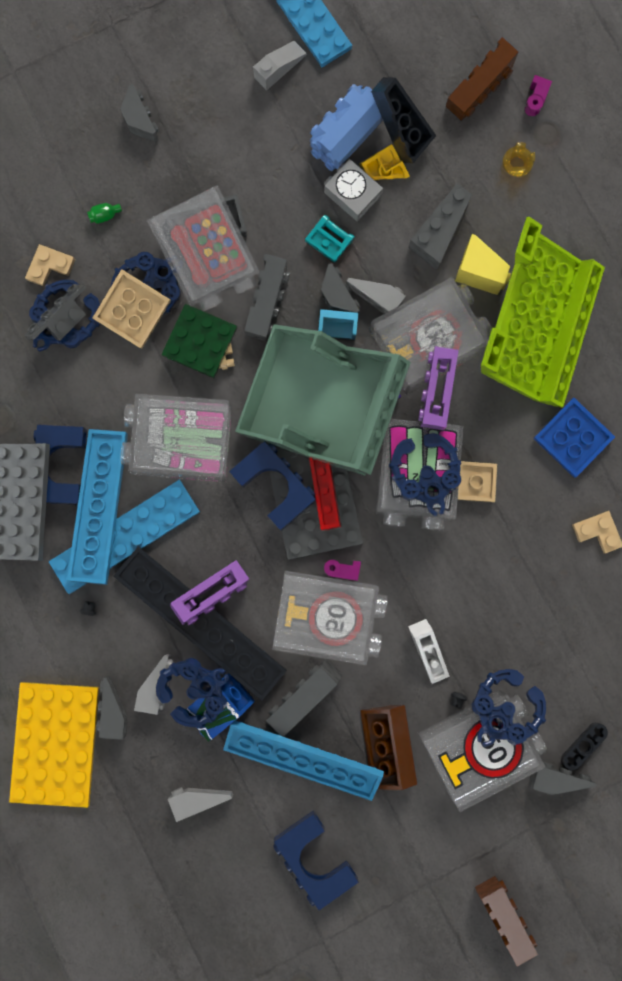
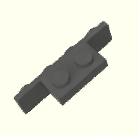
[25,284,86,341]

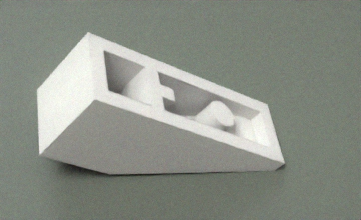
[408,619,450,684]

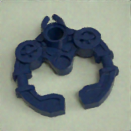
[110,252,184,321]
[29,280,100,351]
[389,433,462,516]
[156,658,229,728]
[471,669,546,747]

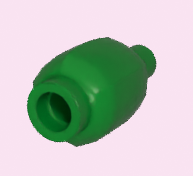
[87,203,122,224]

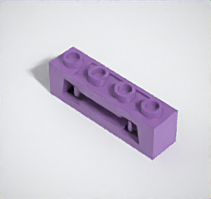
[418,346,459,431]
[170,560,249,625]

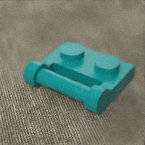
[305,215,355,263]

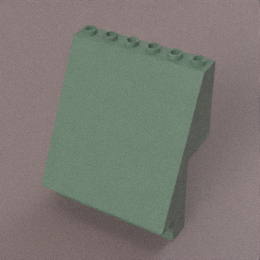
[235,324,411,476]

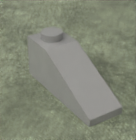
[253,41,307,91]
[346,278,406,319]
[168,787,233,822]

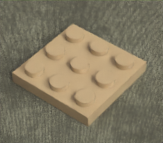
[93,269,171,349]

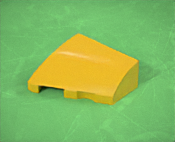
[359,144,410,180]

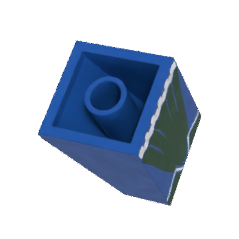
[186,673,255,742]

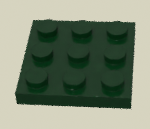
[161,304,237,378]

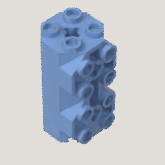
[310,84,383,171]

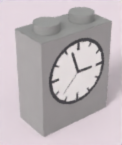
[324,159,383,221]

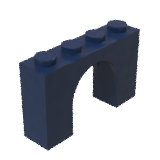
[33,425,87,505]
[229,441,316,531]
[273,810,359,910]

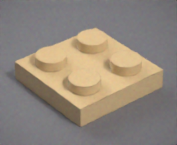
[456,461,497,503]

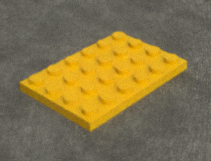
[9,682,99,808]

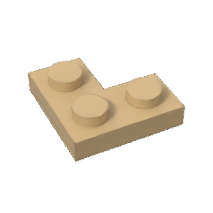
[25,244,75,287]
[572,511,622,553]

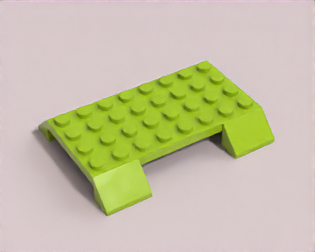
[481,217,605,408]

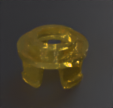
[503,142,535,177]

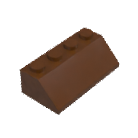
[360,705,417,790]

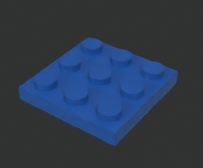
[533,397,615,478]

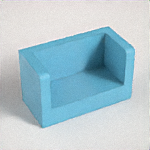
[318,309,358,340]

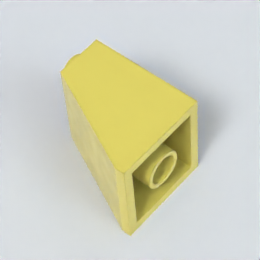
[455,234,511,295]

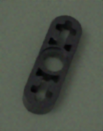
[561,722,608,770]

